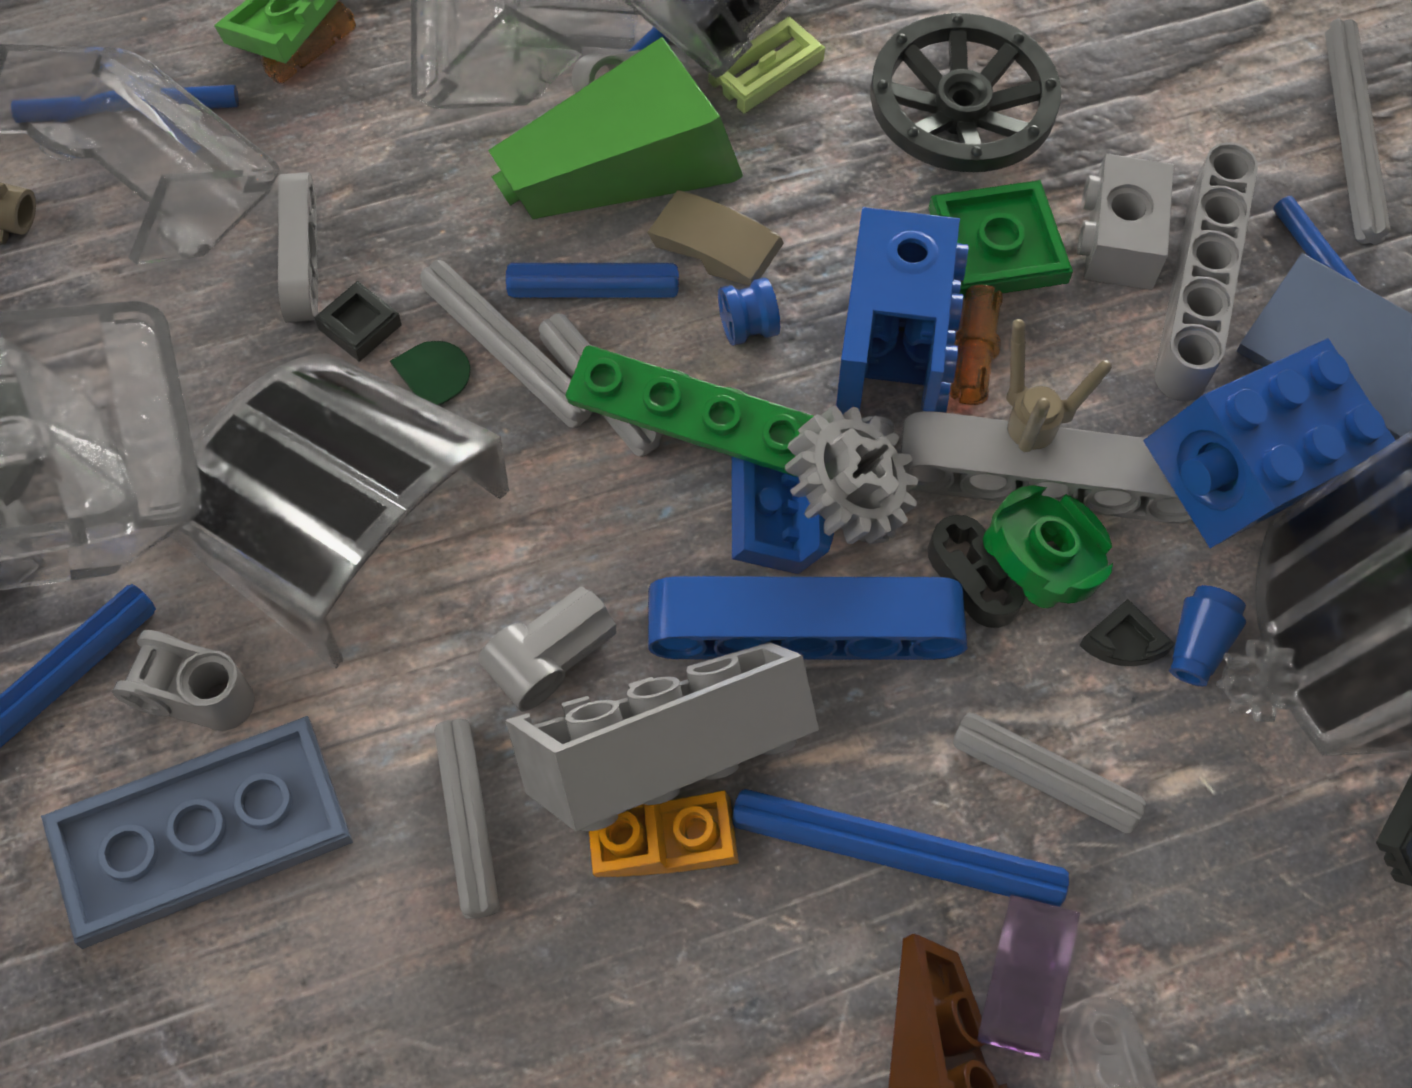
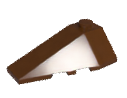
[888,933,1008,1088]

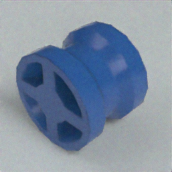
[718,277,781,346]

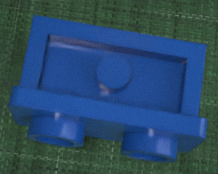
[732,457,834,574]

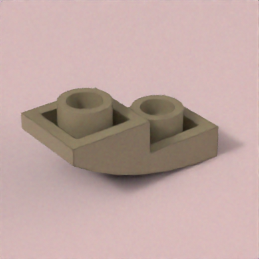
[648,190,784,286]

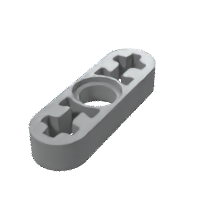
[278,172,318,323]

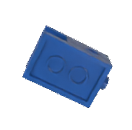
[836,207,968,415]
[1143,338,1398,548]

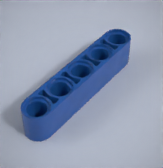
[648,576,968,660]

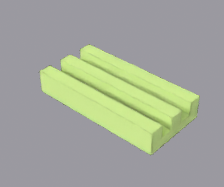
[708,16,825,114]

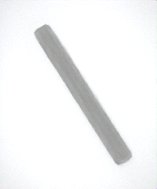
[1325,18,1391,245]

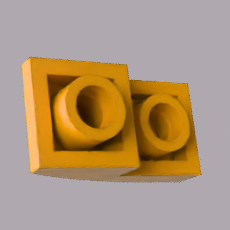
[589,790,739,877]

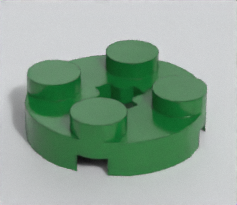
[982,485,1113,609]

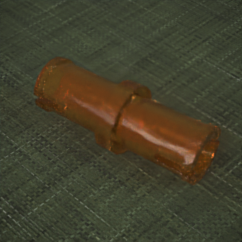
[949,285,1003,405]

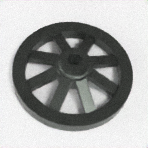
[870,13,1061,172]

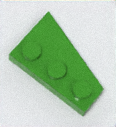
[214,0,338,63]

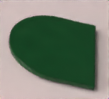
[390,341,470,412]

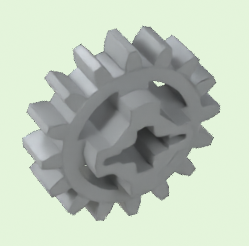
[785,406,918,544]

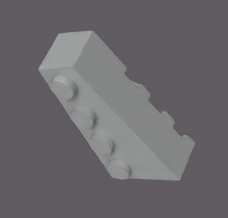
[505,642,819,832]

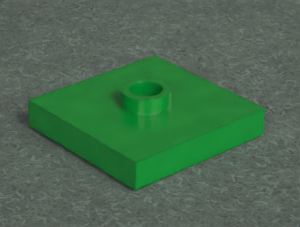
[929,180,1073,300]

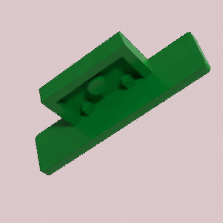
[566,345,814,477]

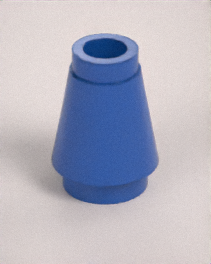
[1169,585,1247,687]

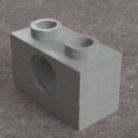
[1077,153,1174,290]

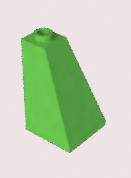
[488,37,743,219]

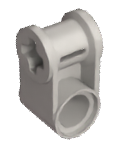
[112,630,255,731]

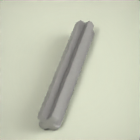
[420,260,593,428]

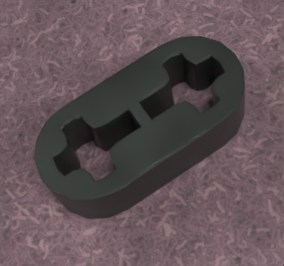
[928,515,1026,628]

